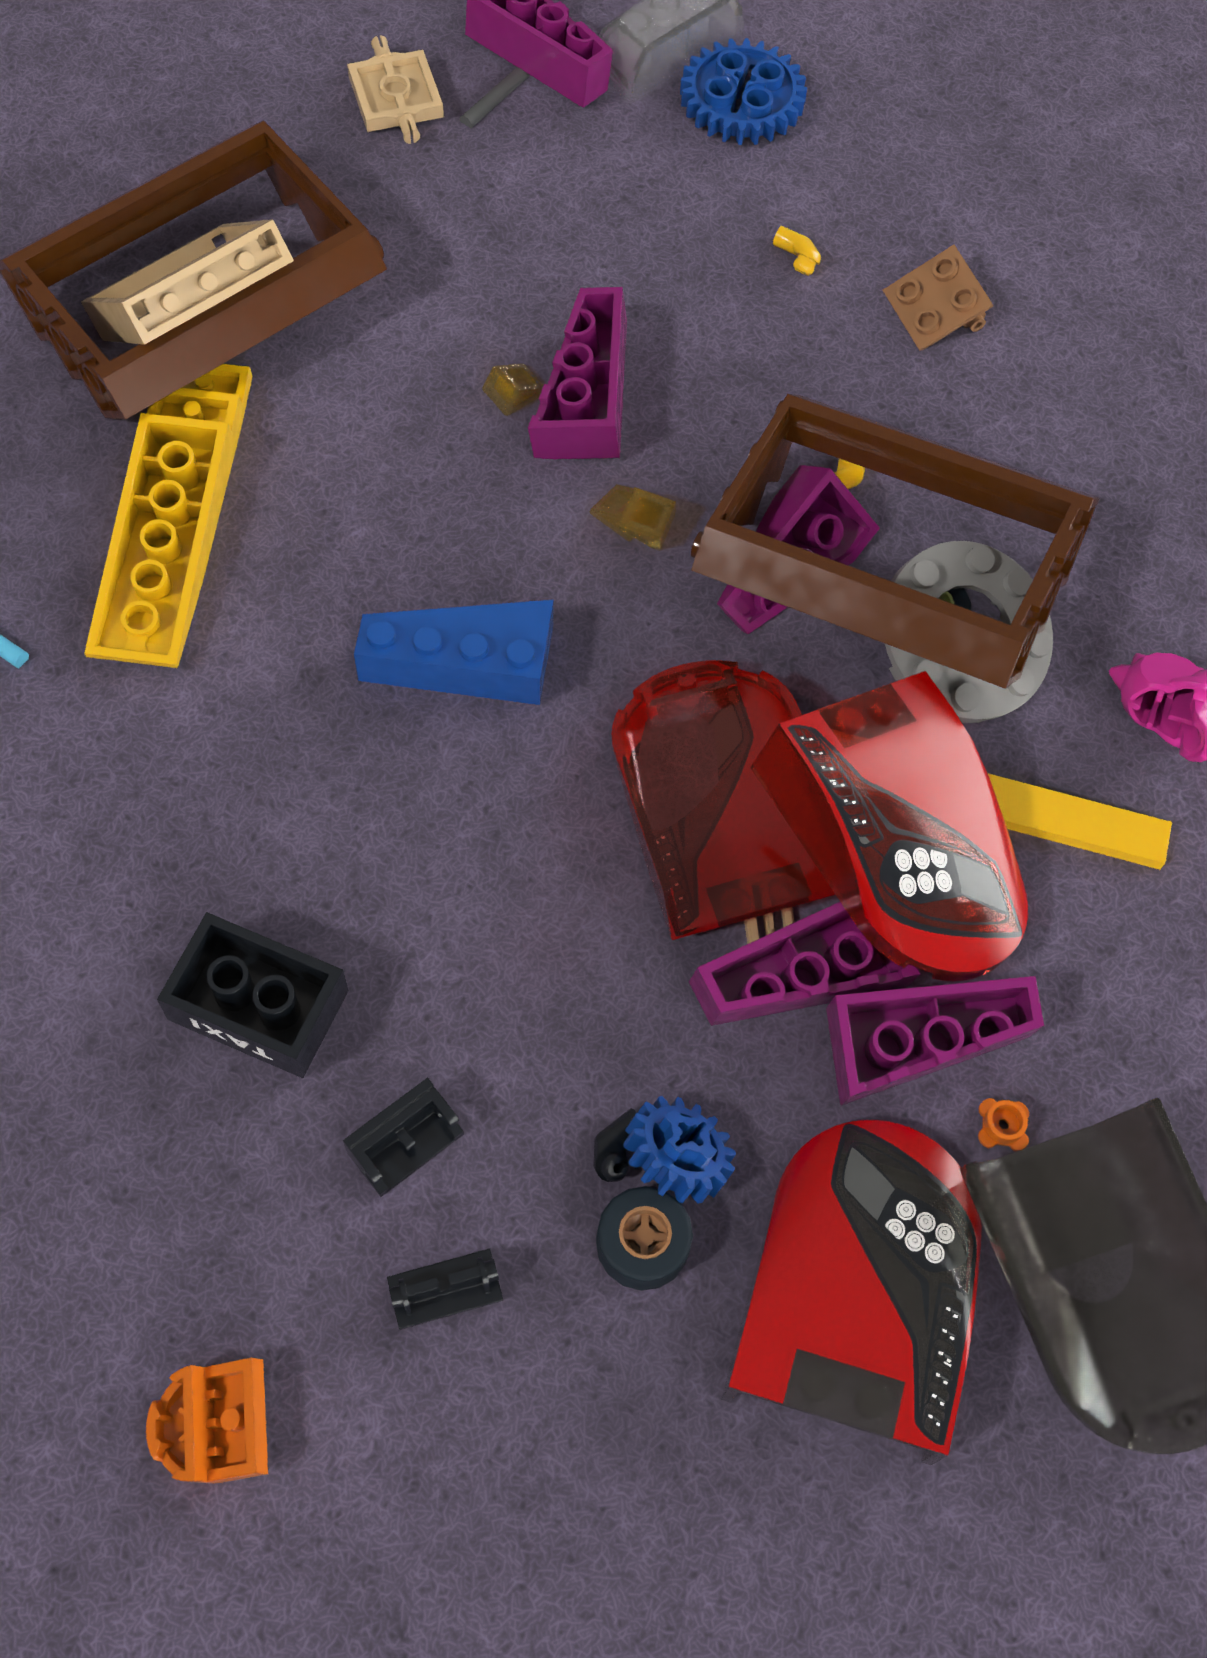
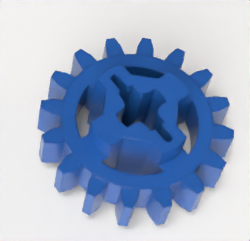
[623,1096,736,1204]

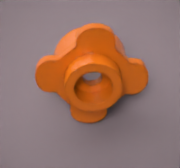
[978,1098,1029,1152]

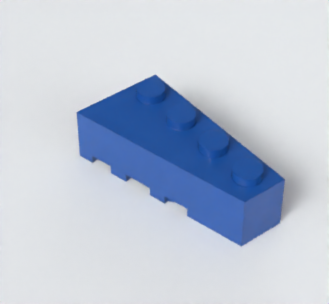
[354,600,554,705]

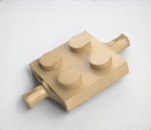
[347,35,444,144]

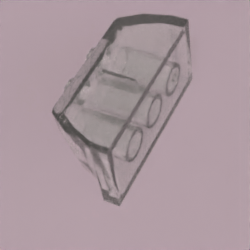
[598,0,744,105]

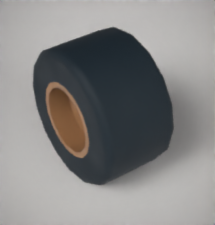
[596,1186,693,1291]

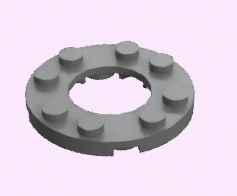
[885,541,1053,723]

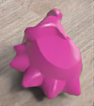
[1109,652,1207,762]

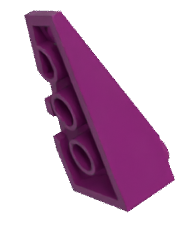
[717,465,880,634]

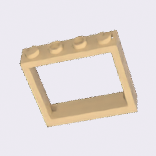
[81,219,294,345]

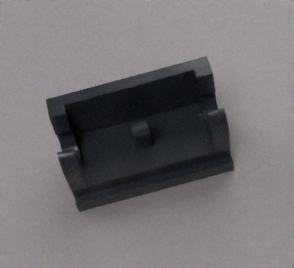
[343,1077,464,1197]

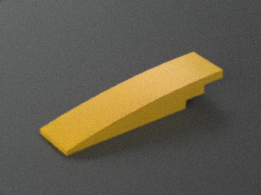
[84,364,253,668]

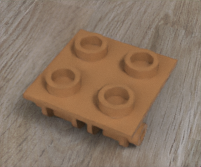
[883,245,993,351]

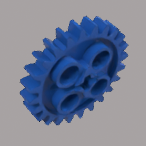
[680,38,807,145]

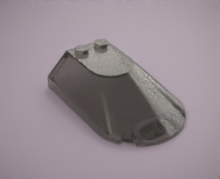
[959,1098,1207,1454]

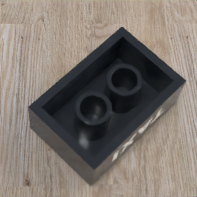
[157,912,349,1078]

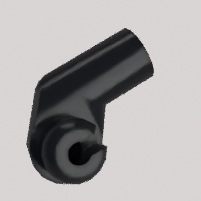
[593,1108,637,1182]

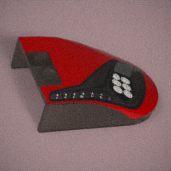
[721,1120,982,1465]

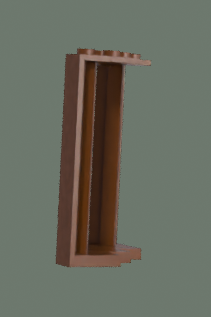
[0,121,387,420]
[691,394,1100,689]

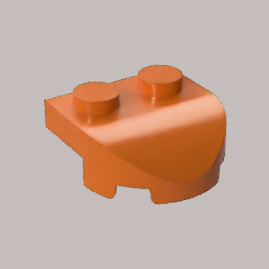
[146,1357,268,1484]

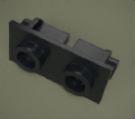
[387,1248,503,1330]

